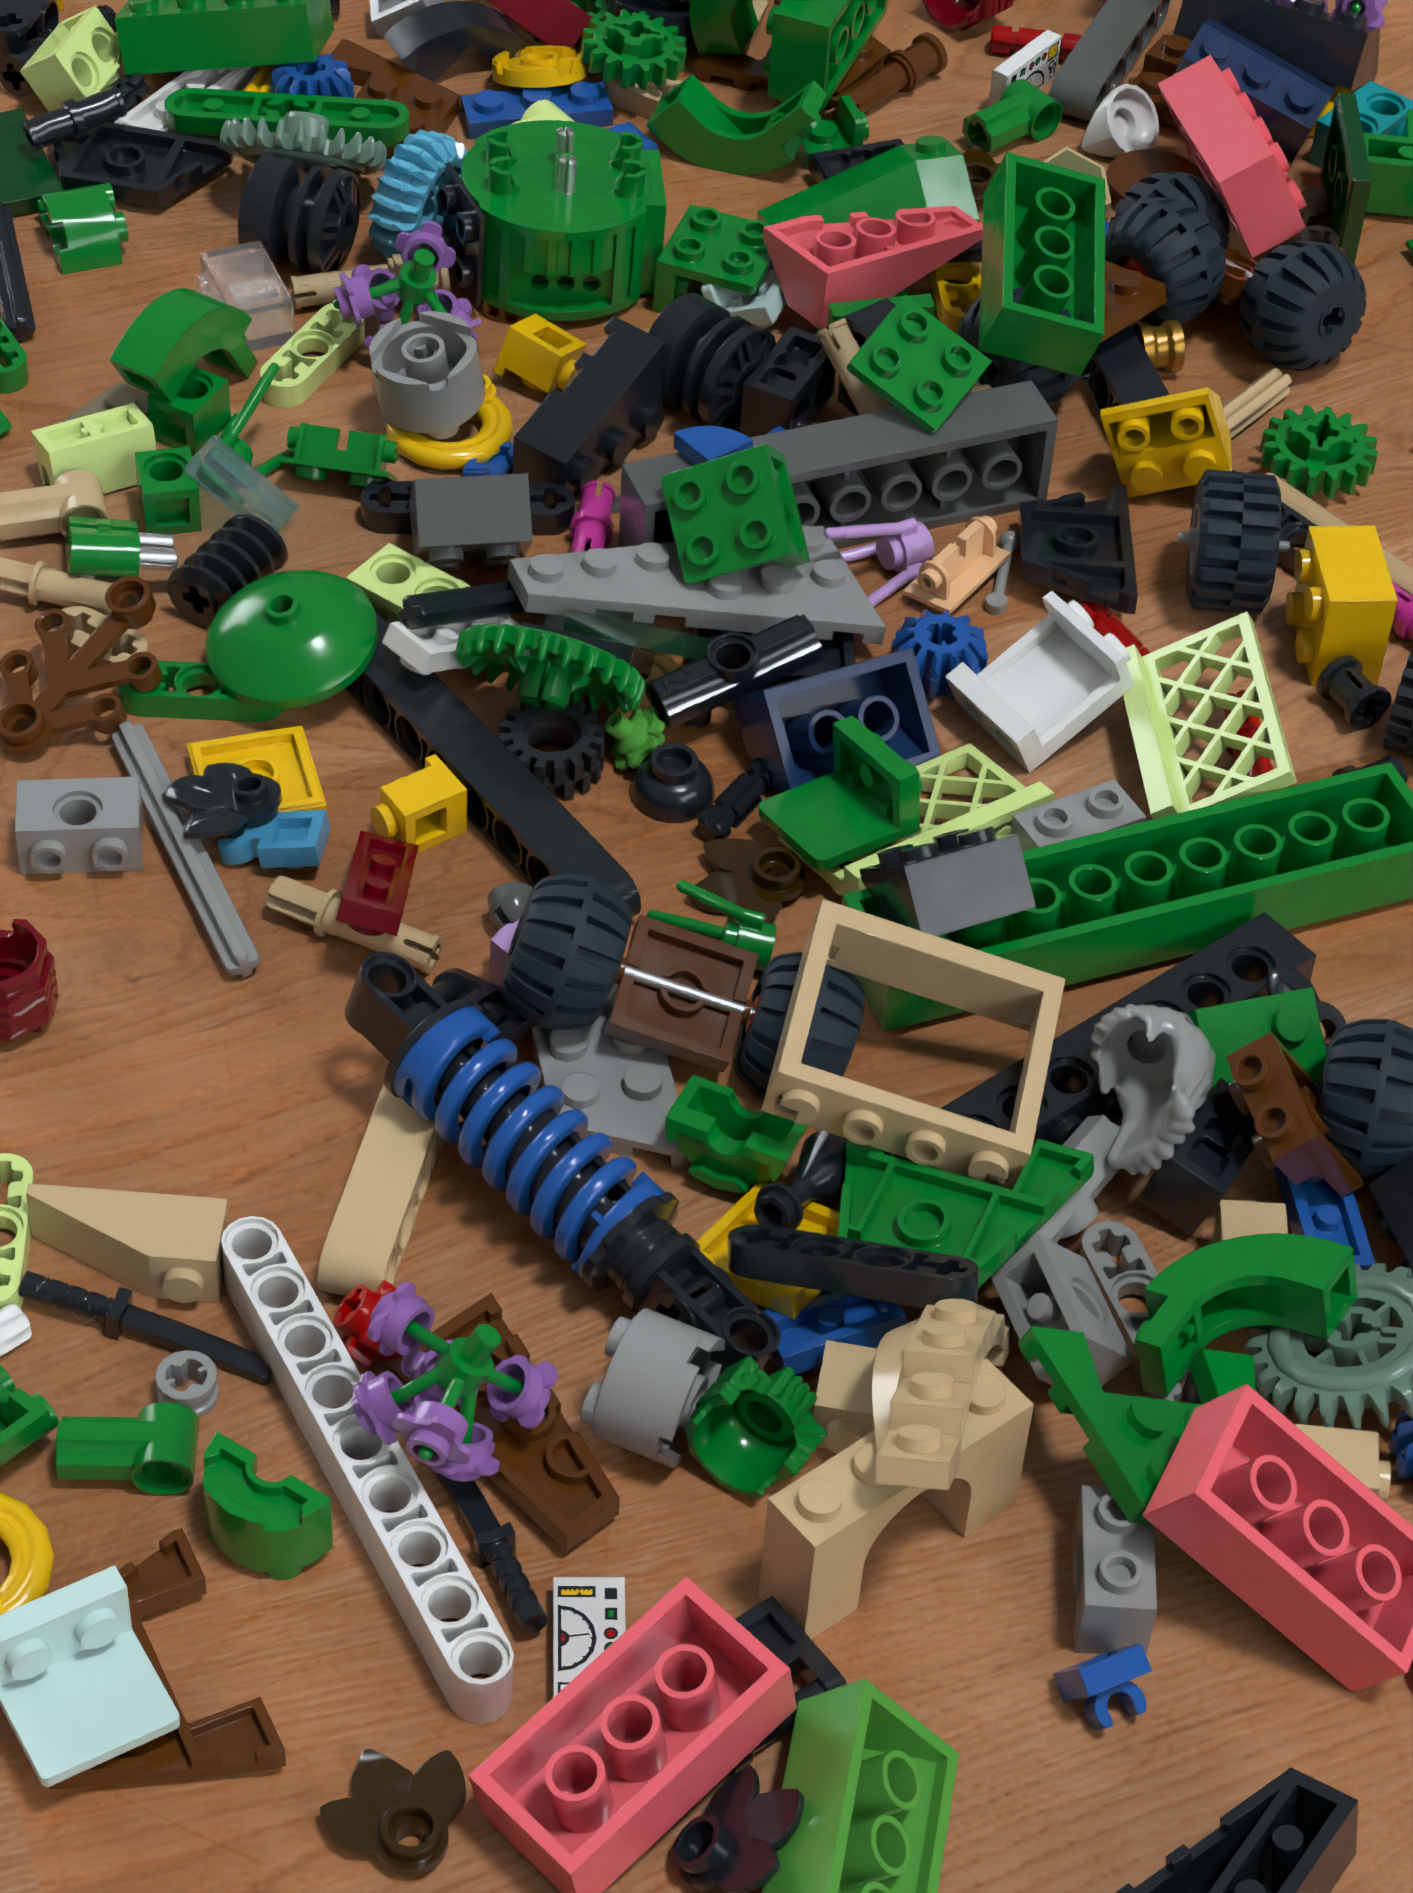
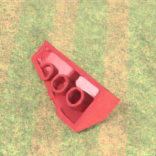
[762,206,983,329]

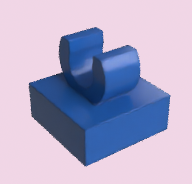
[1053,1643,1152,1730]

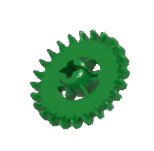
[455,623,646,714]

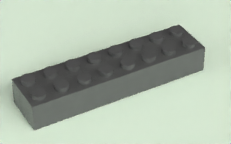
[619,380,1058,549]

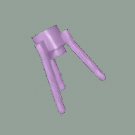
[824,517,934,607]

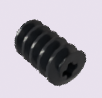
[167,514,288,629]

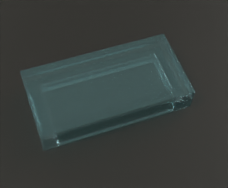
[183,434,300,533]

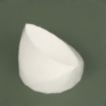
[1081,84,1159,158]

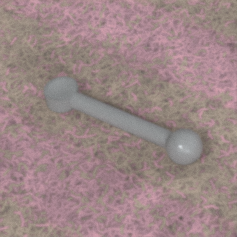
[985,530,1019,615]

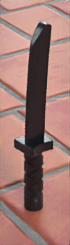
[19,1271,272,1386]
[434,1472,548,1634]

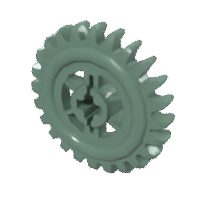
[220,111,387,176]
[1243,1263,1413,1430]

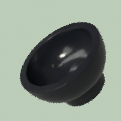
[630,743,715,823]

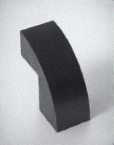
[383,1,526,82]

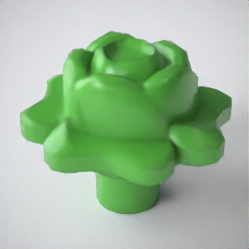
[605,706,665,771]

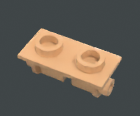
[903,516,1011,614]

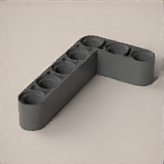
[1049,0,1171,122]

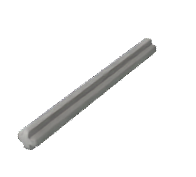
[112,721,260,978]

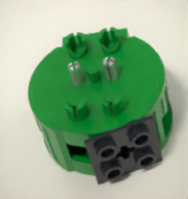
[438,120,667,321]

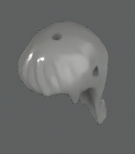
[1090,1004,1216,1175]

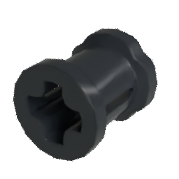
[1316,655,1392,730]

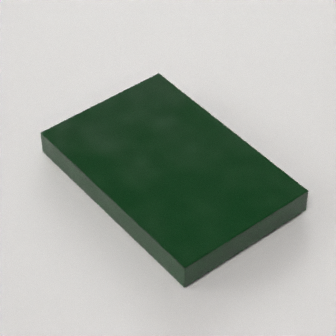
[1320,93,1372,264]
[0,108,64,217]

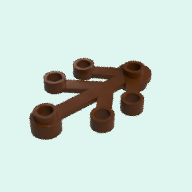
[0,576,163,756]

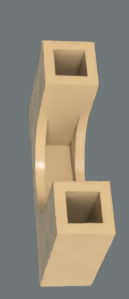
[758,1358,1034,1639]

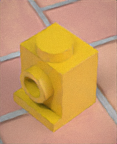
[493,314,587,393]
[370,754,467,854]

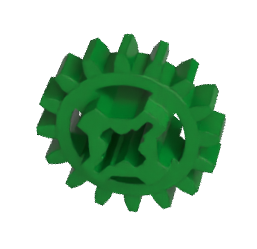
[581,9,687,90]
[1259,405,1379,499]

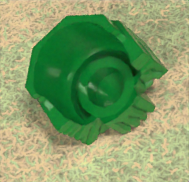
[685,1356,828,1500]

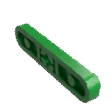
[164,88,410,148]

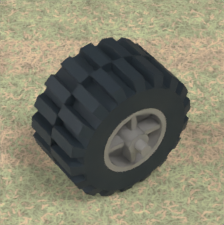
[1177,469,1290,614]

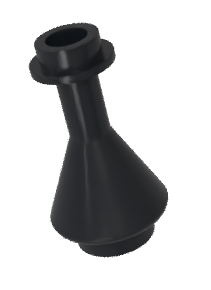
[754,1130,847,1229]

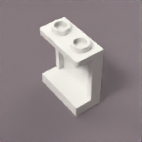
[945,591,1134,773]

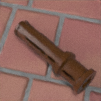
[824,32,948,120]

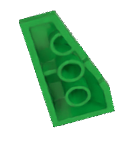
[757,135,980,225]

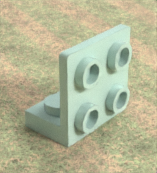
[0,1565,180,1787]

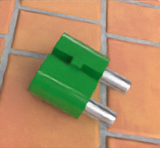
[65,516,178,579]

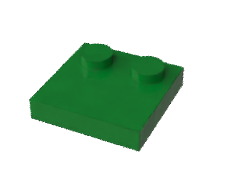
[1187,987,1326,1093]

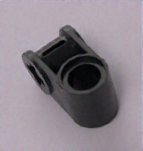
[0,0,59,73]

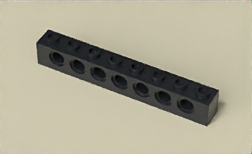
[893,912,1317,1173]

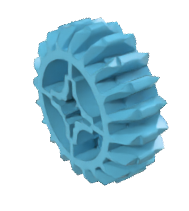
[369,129,468,258]

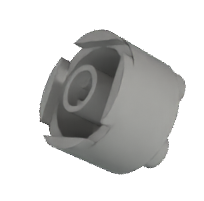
[370,311,485,439]
[580,1308,725,1468]

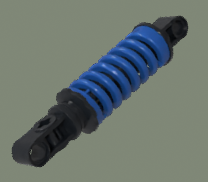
[345,952,781,1375]

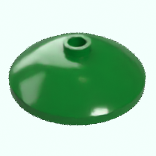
[206,570,379,709]

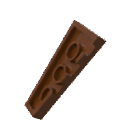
[387,1293,620,1552]

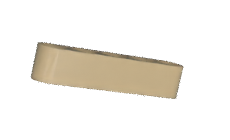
[317,1083,444,1296]

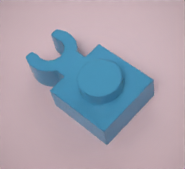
[217,810,331,869]

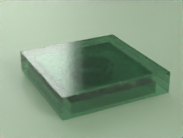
[563,609,713,660]

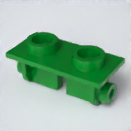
[280,422,399,488]

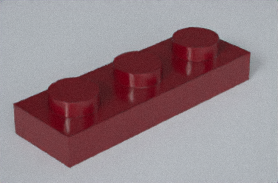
[336,830,419,936]

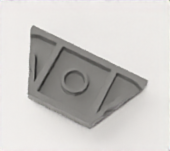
[531,983,692,1169]

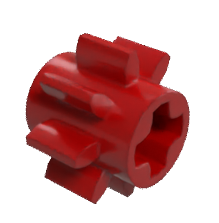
[333,1280,399,1369]

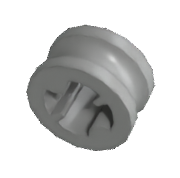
[155,1350,219,1418]

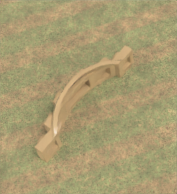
[872,1299,1013,1491]

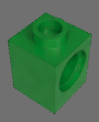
[147,366,231,457]
[135,446,202,535]

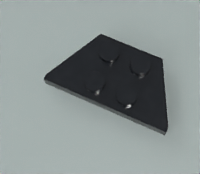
[51,122,234,209]
[1018,485,1138,614]

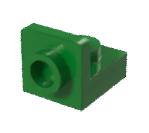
[797,95,869,170]

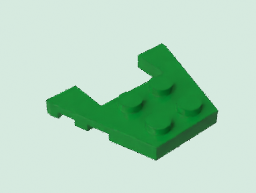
[838,1139,1094,1288]
[1018,1326,1256,1526]

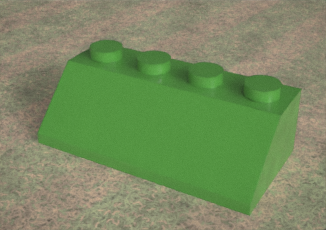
[762,1678,959,1893]

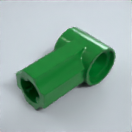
[962,79,1063,153]
[56,1402,200,1496]

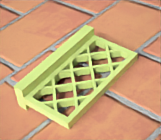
[1123,611,1297,819]
[778,743,1054,896]

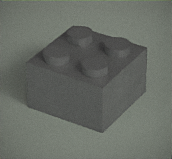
[409,473,533,572]

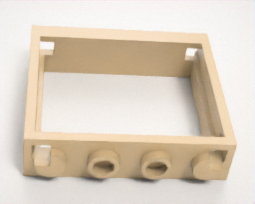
[761,899,1065,1189]

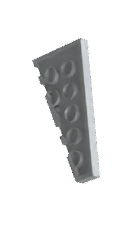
[507,525,886,645]

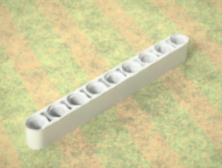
[221,1216,514,1724]

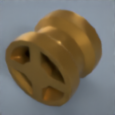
[1132,320,1185,372]

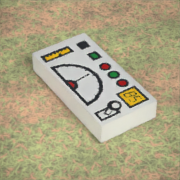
[988,30,1062,106]
[553,1577,626,1697]

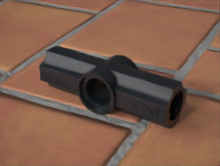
[645,614,822,728]

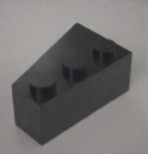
[513,316,665,497]
[1115,1767,1358,1893]

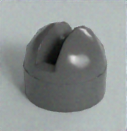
[487,882,533,930]

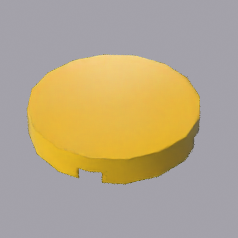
[492,45,588,88]

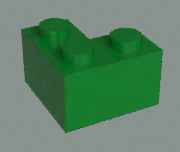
[1363,109,1413,218]

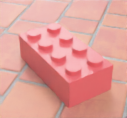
[1158,55,1307,258]
[1143,1384,1413,1692]
[468,1576,797,1893]

